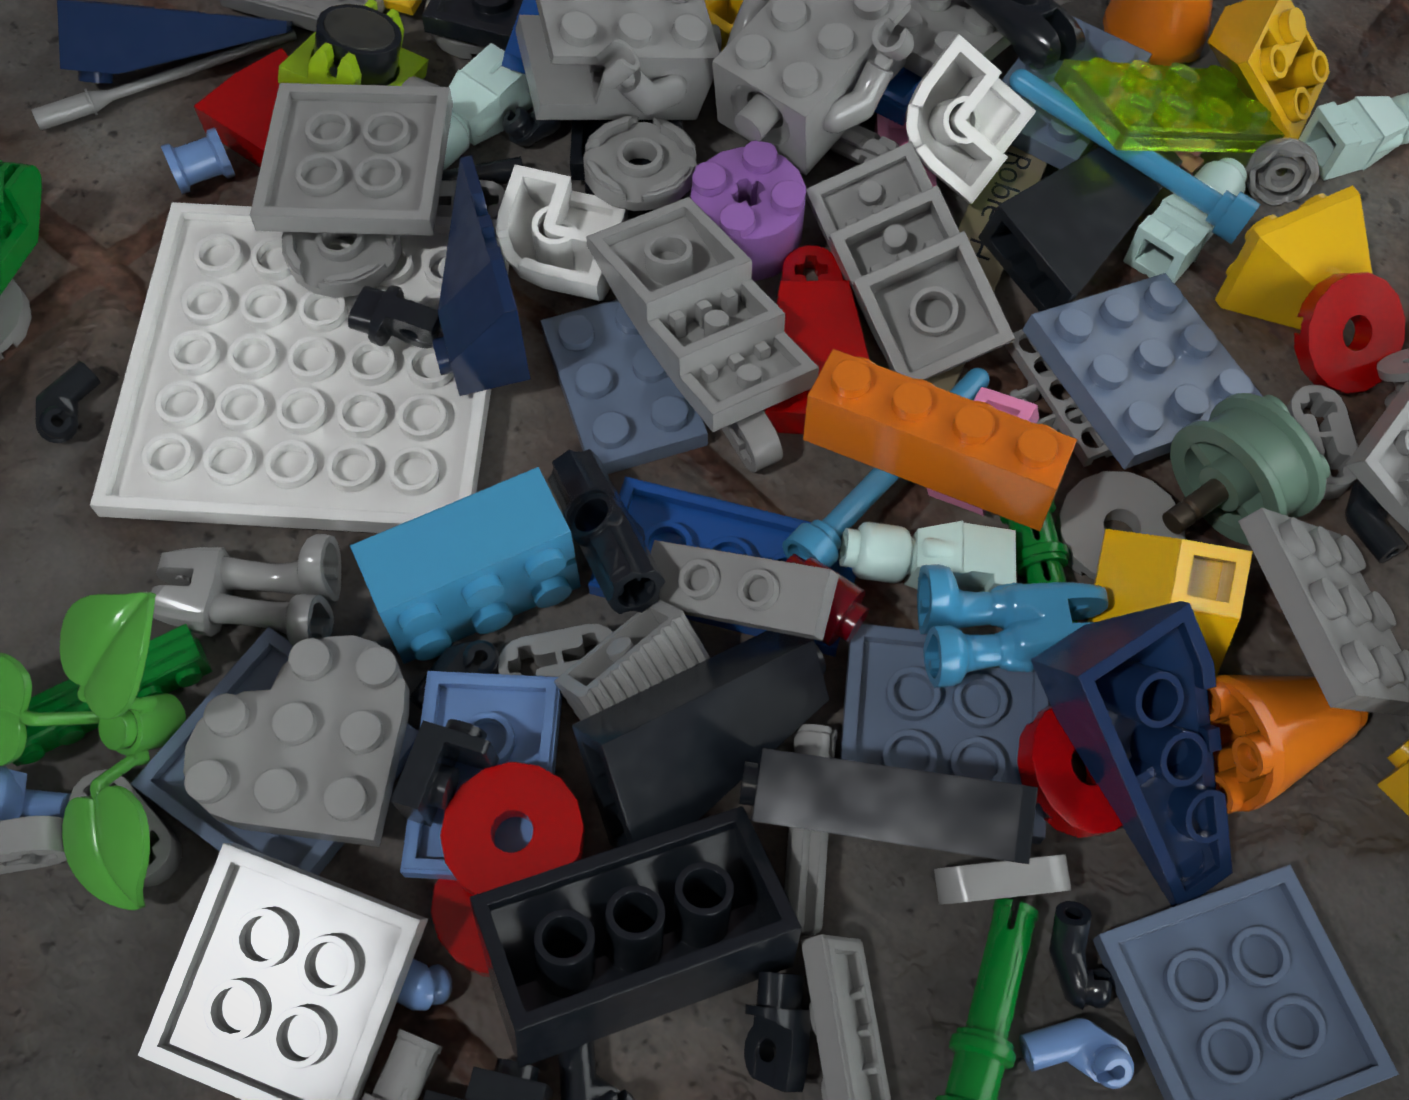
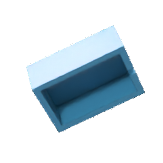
[350,467,581,664]

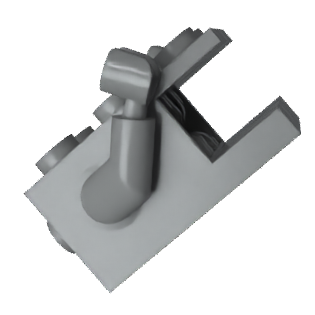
[515,0,722,120]
[712,0,914,175]

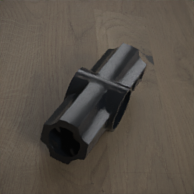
[547,449,666,615]

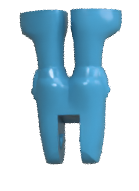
[917,564,1108,688]

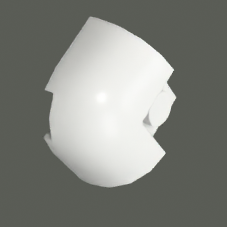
[906,34,1036,204]
[496,164,628,301]

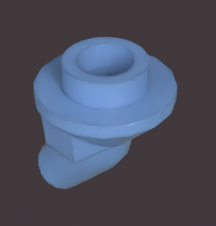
[0,766,71,821]

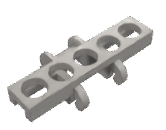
[1004,329,1113,467]

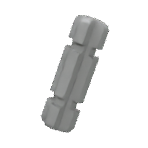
[830,125,899,164]

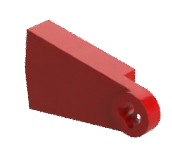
[194,48,289,167]
[764,245,870,435]

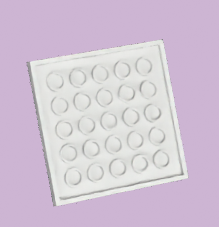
[90,202,510,533]

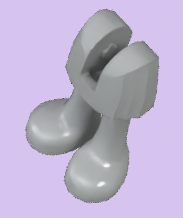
[151,534,342,646]

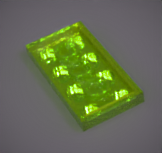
[1054,57,1285,153]

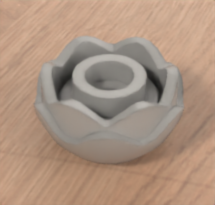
[1245,137,1319,205]

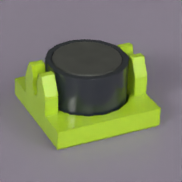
[278,0,429,86]

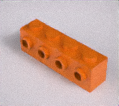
[803,349,1077,531]

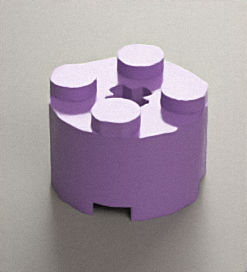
[691,140,806,281]

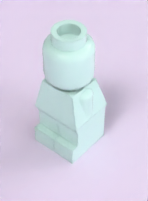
[443,43,533,171]
[1298,92,1409,181]
[1123,158,1247,283]
[839,520,1016,592]

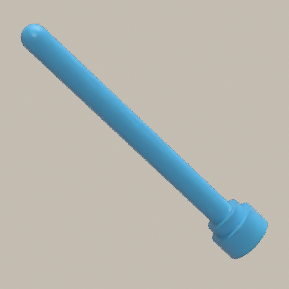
[1009,69,1261,244]
[782,368,990,568]

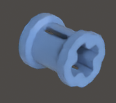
[161,127,235,195]

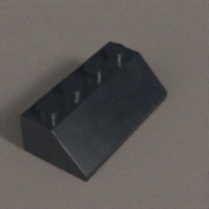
[470,806,802,1068]

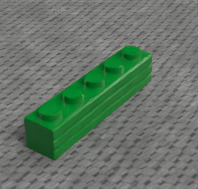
[12,624,213,767]

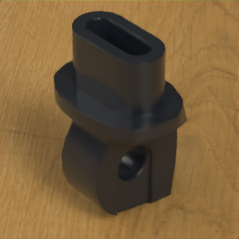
[348,285,442,348]
[744,971,812,1092]

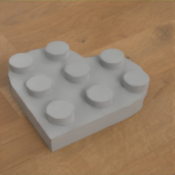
[183,635,410,847]

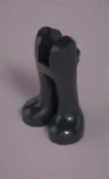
[960,0,1086,69]

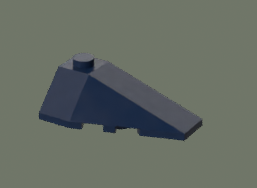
[57,0,293,83]
[432,155,531,396]
[1031,601,1233,907]

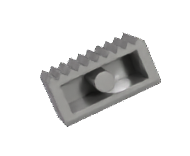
[554,600,710,721]

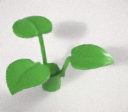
[0,592,186,910]

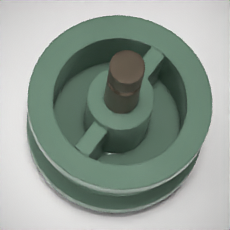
[1162,393,1330,546]

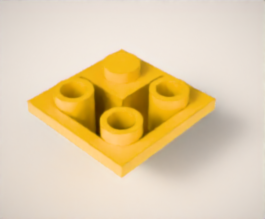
[1207,0,1330,139]
[1215,185,1372,330]
[1087,529,1253,676]

